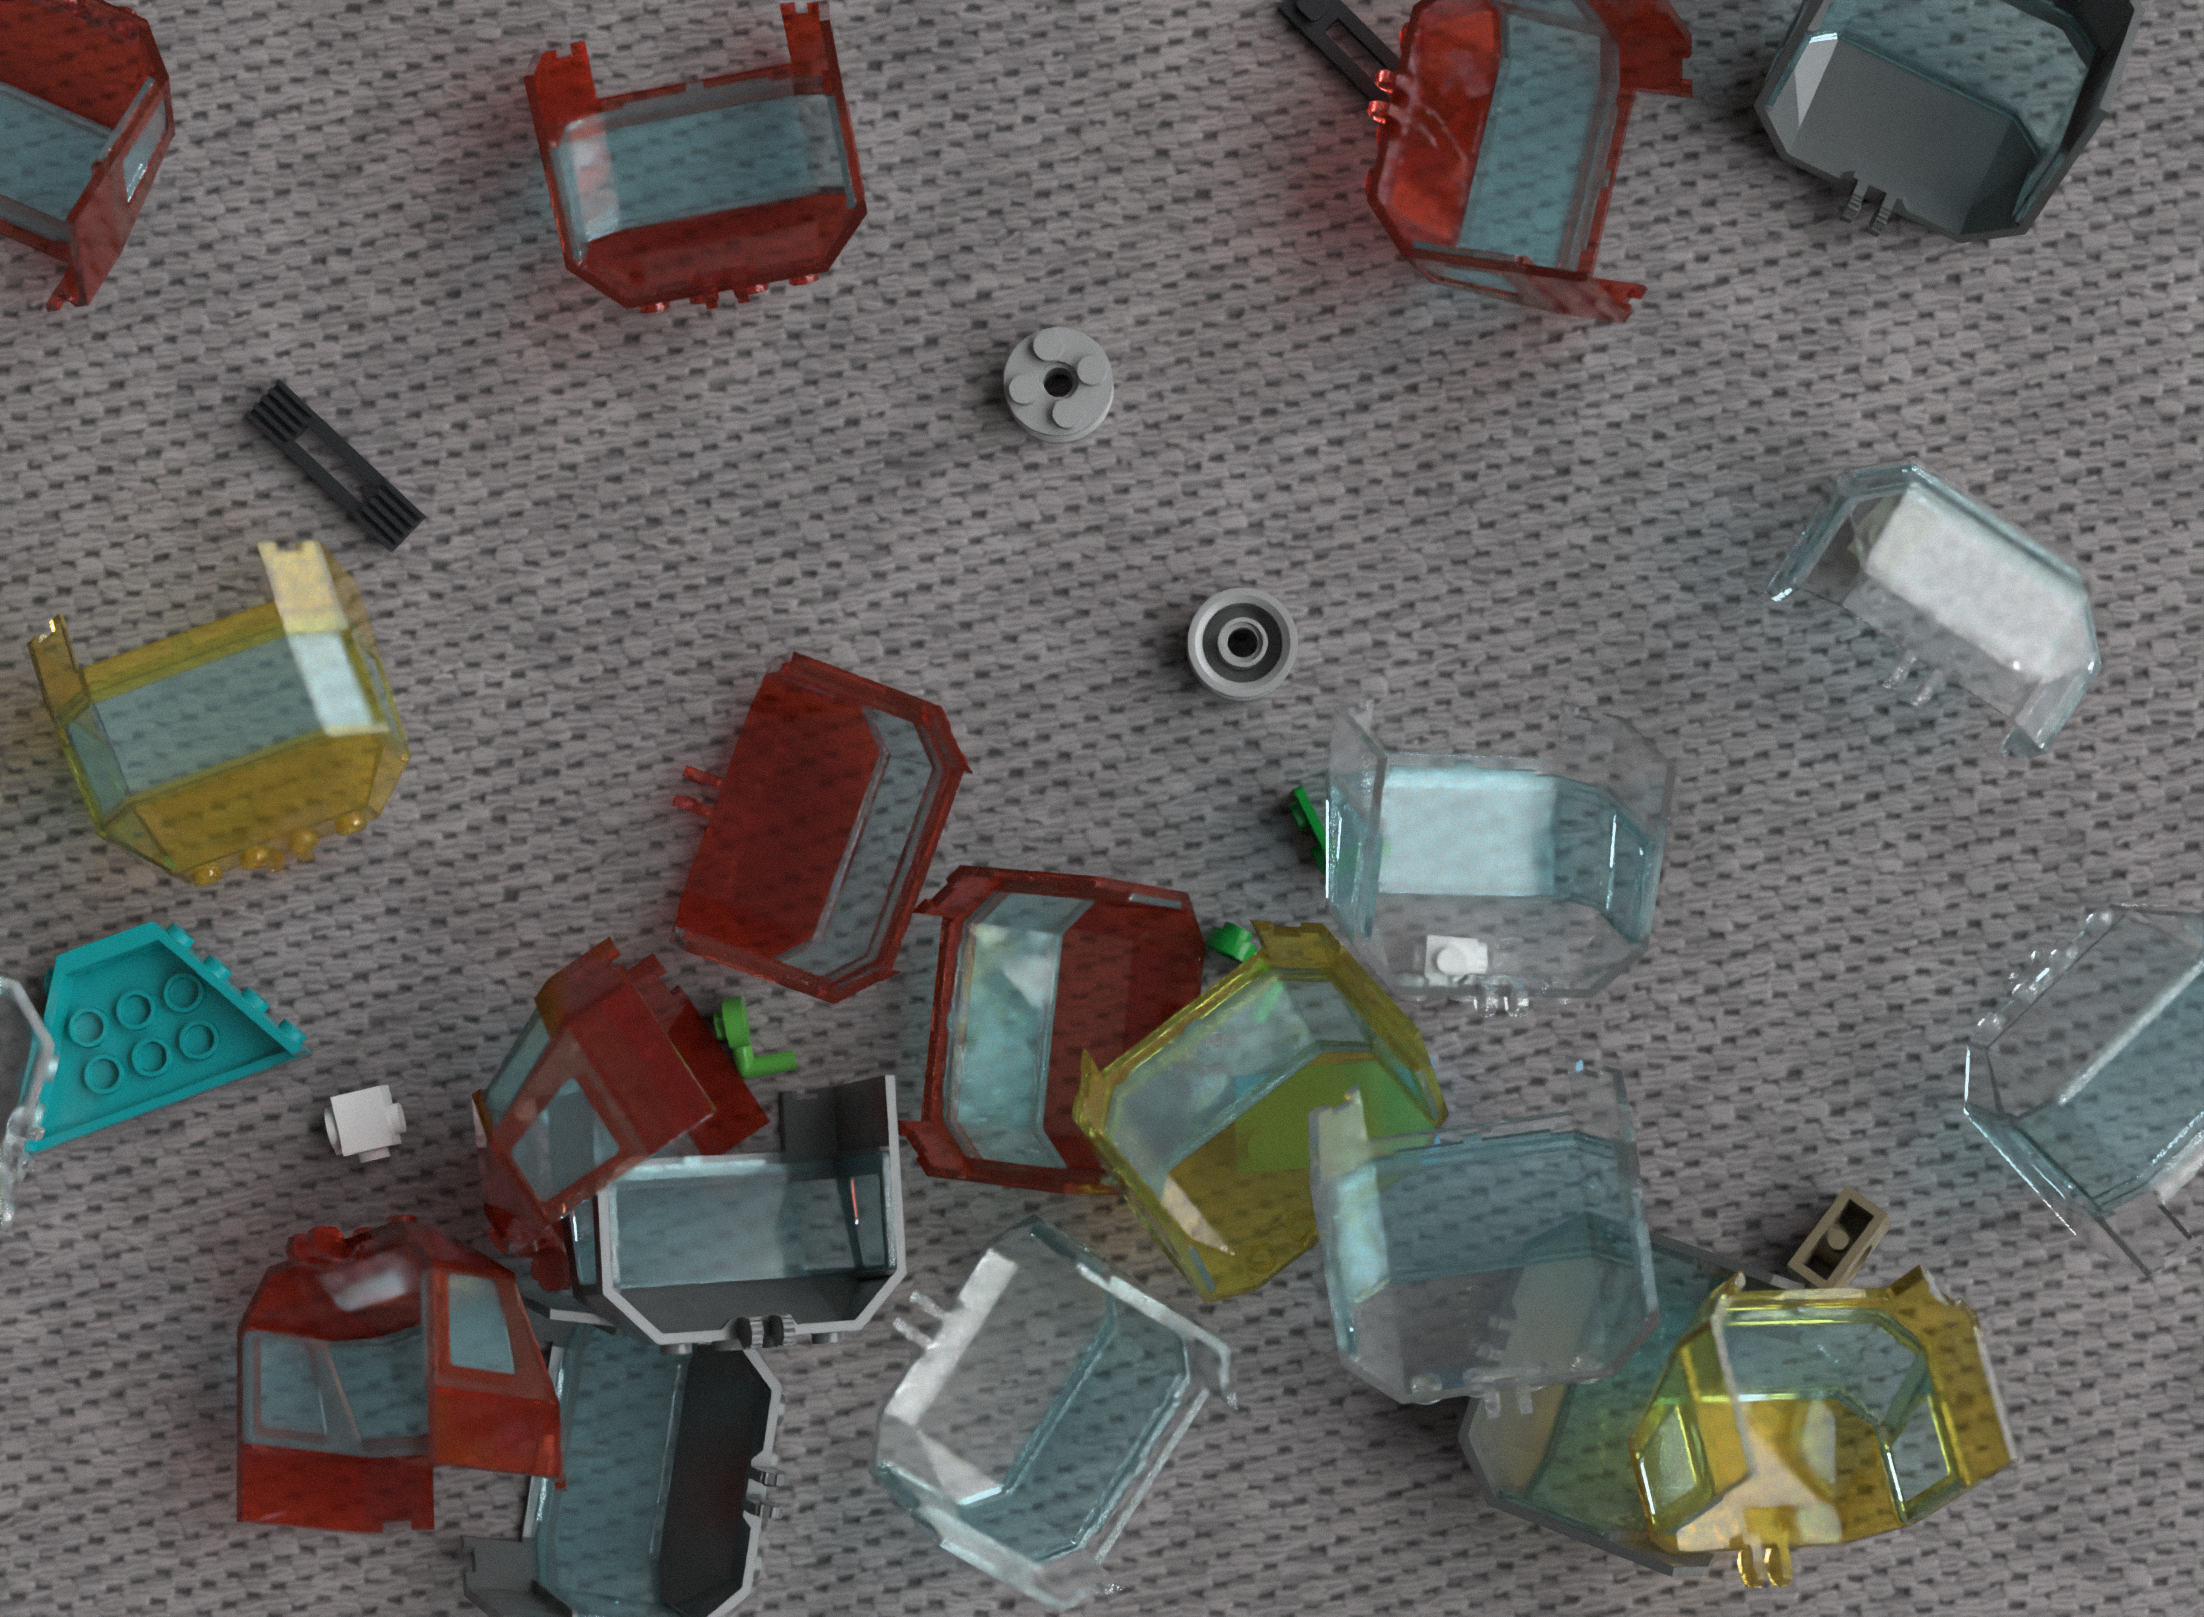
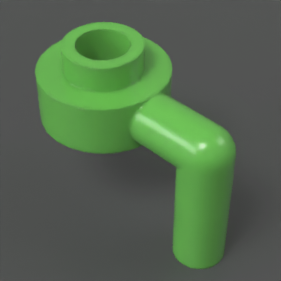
[713,996,797,1079]

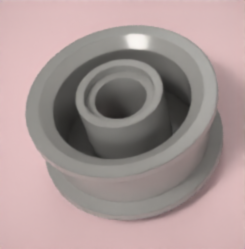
[1003,327,1114,444]
[1186,587,1298,701]

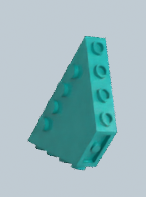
[12,921,314,1157]

